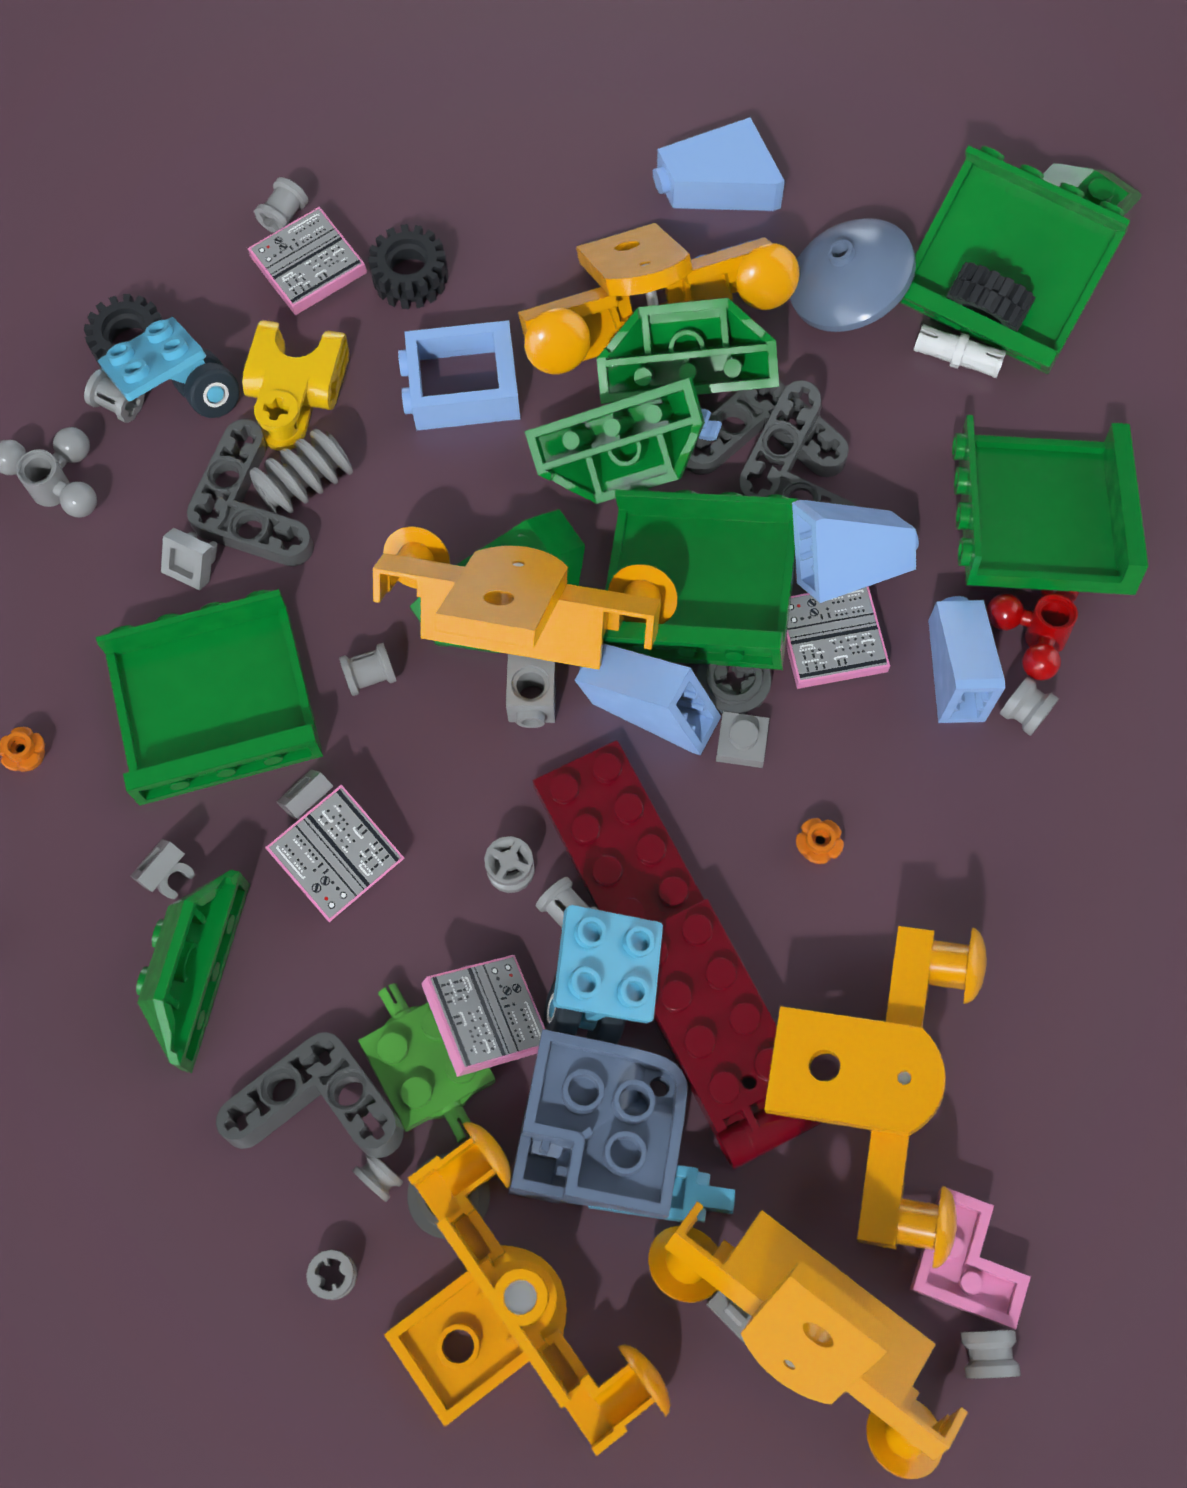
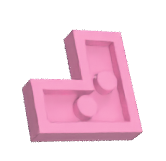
[910,1188,1031,1330]

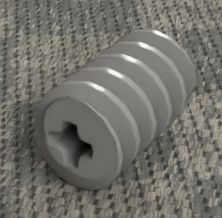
[250,429,353,514]

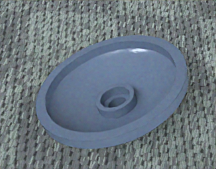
[790,218,916,332]

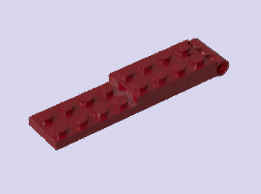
[532,740,824,1169]

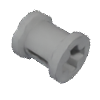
[254,177,308,233]
[84,369,145,423]
[339,643,396,696]
[535,877,598,928]

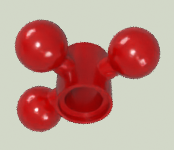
[986,590,1079,681]

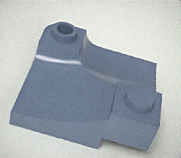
[508,1029,688,1219]

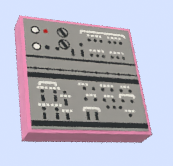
[248,207,367,315]
[786,586,890,689]
[265,784,404,922]
[421,955,545,1077]

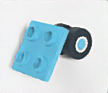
[98,317,240,418]
[543,905,663,1044]

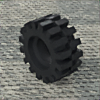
[368,224,448,309]
[946,262,1035,332]
[84,294,163,368]

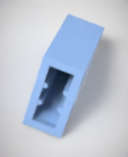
[653,117,785,211]
[792,500,919,603]
[928,596,1005,723]
[575,643,721,755]

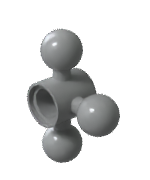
[0,427,97,518]

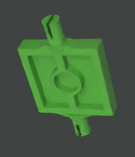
[358,983,495,1143]

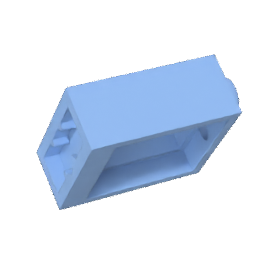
[398,320,520,431]

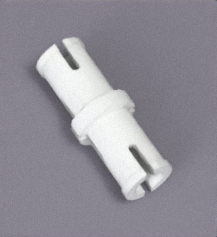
[913,324,1007,378]

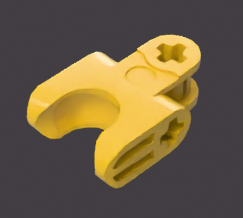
[243,320,349,451]

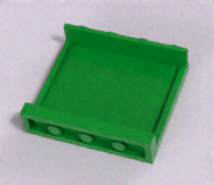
[899,145,1130,375]
[952,415,1149,595]
[603,487,798,670]
[96,589,323,806]

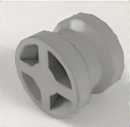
[999,676,1059,736]
[484,836,535,893]
[961,1330,1021,1378]

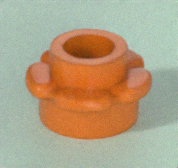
[0,727,45,772]
[796,818,844,864]

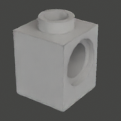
[506,654,557,728]

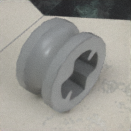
[352,1154,403,1202]
[306,1250,357,1300]

